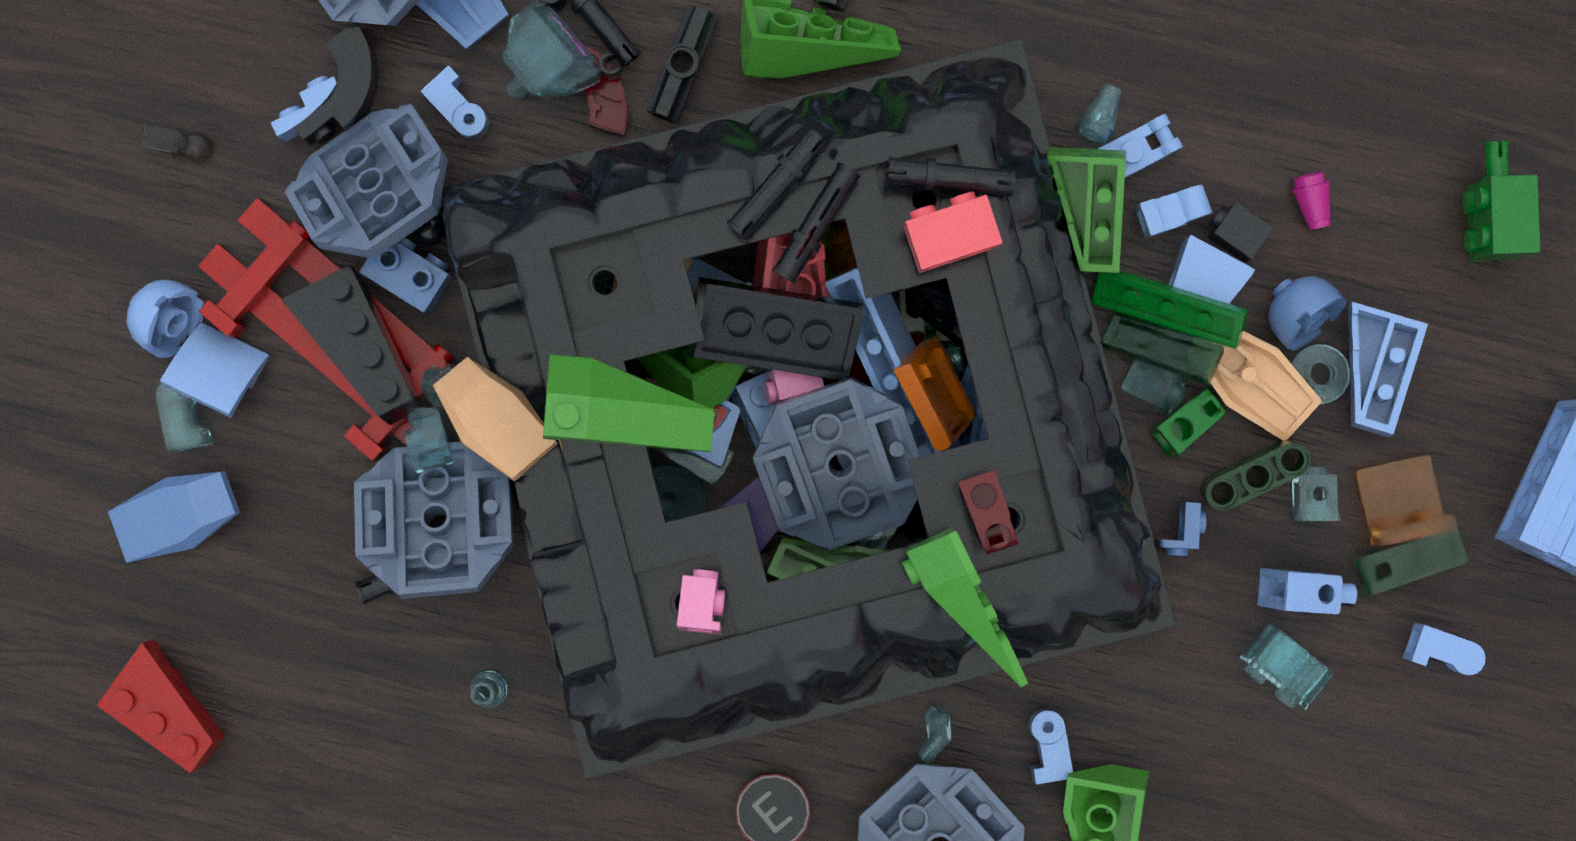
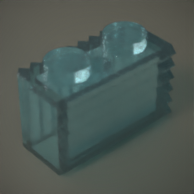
[1240,623,1334,710]

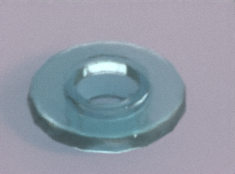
[1292,344,1350,404]

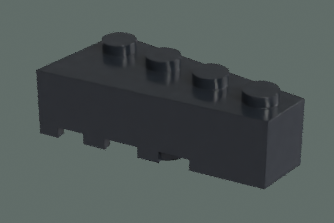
[281,265,424,425]

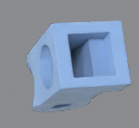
[421,65,489,140]
[1134,184,1213,240]
[1402,623,1486,675]
[1028,709,1073,784]

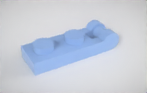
[1098,113,1183,178]

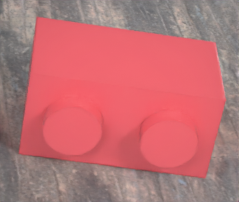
[903,191,1003,273]

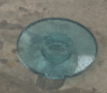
[652,466,707,522]

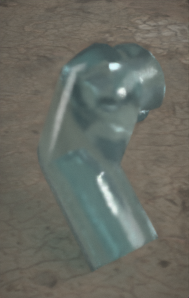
[915,707,952,764]

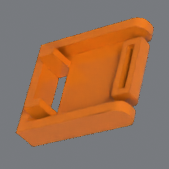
[894,336,976,451]

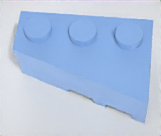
[1348,302,1428,438]

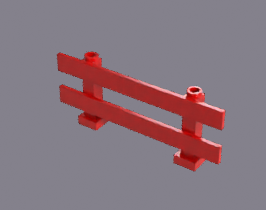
[198,198,455,461]

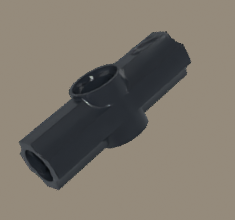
[647,5,719,124]

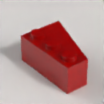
[97,639,225,773]

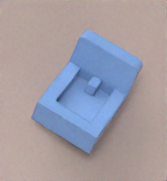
[1155,502,1207,556]

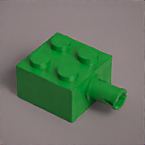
[1462,141,1540,262]

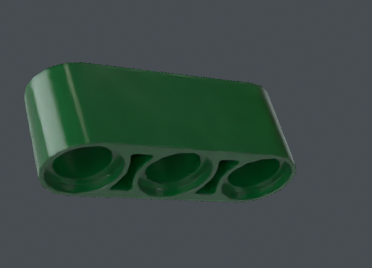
[1200,440,1311,511]

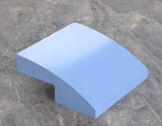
[160,322,270,418]

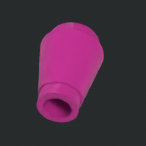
[1292,171,1331,230]

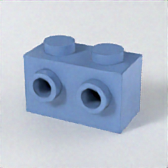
[359,238,454,315]

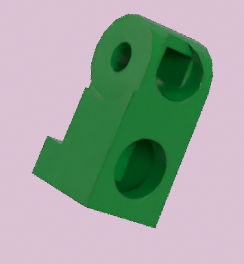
[1148,387,1226,458]

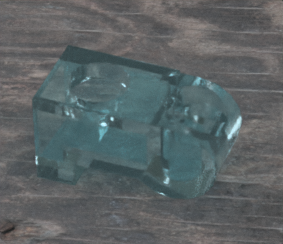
[156,384,213,452]

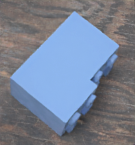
[1494,399,1576,576]

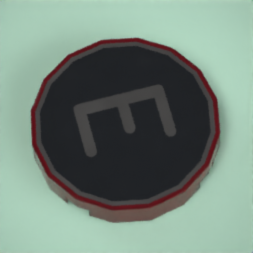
[735,772,811,841]

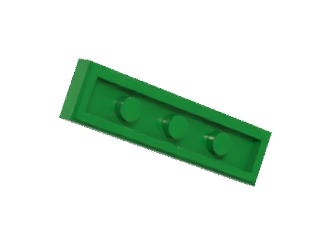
[1091,270,1249,349]

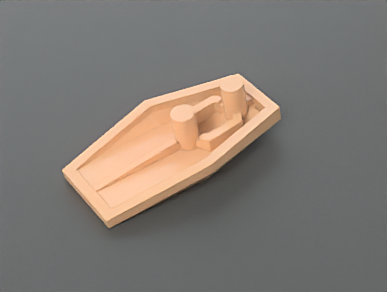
[1188,331,1322,440]
[433,357,558,481]

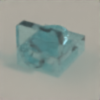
[1120,355,1186,414]

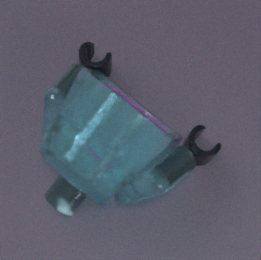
[502,0,623,100]

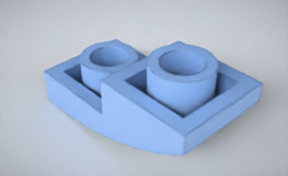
[271,76,338,142]

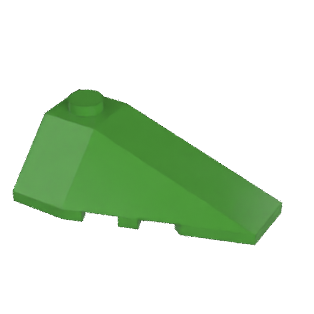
[740,0,901,79]

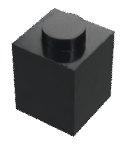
[1208,202,1274,263]

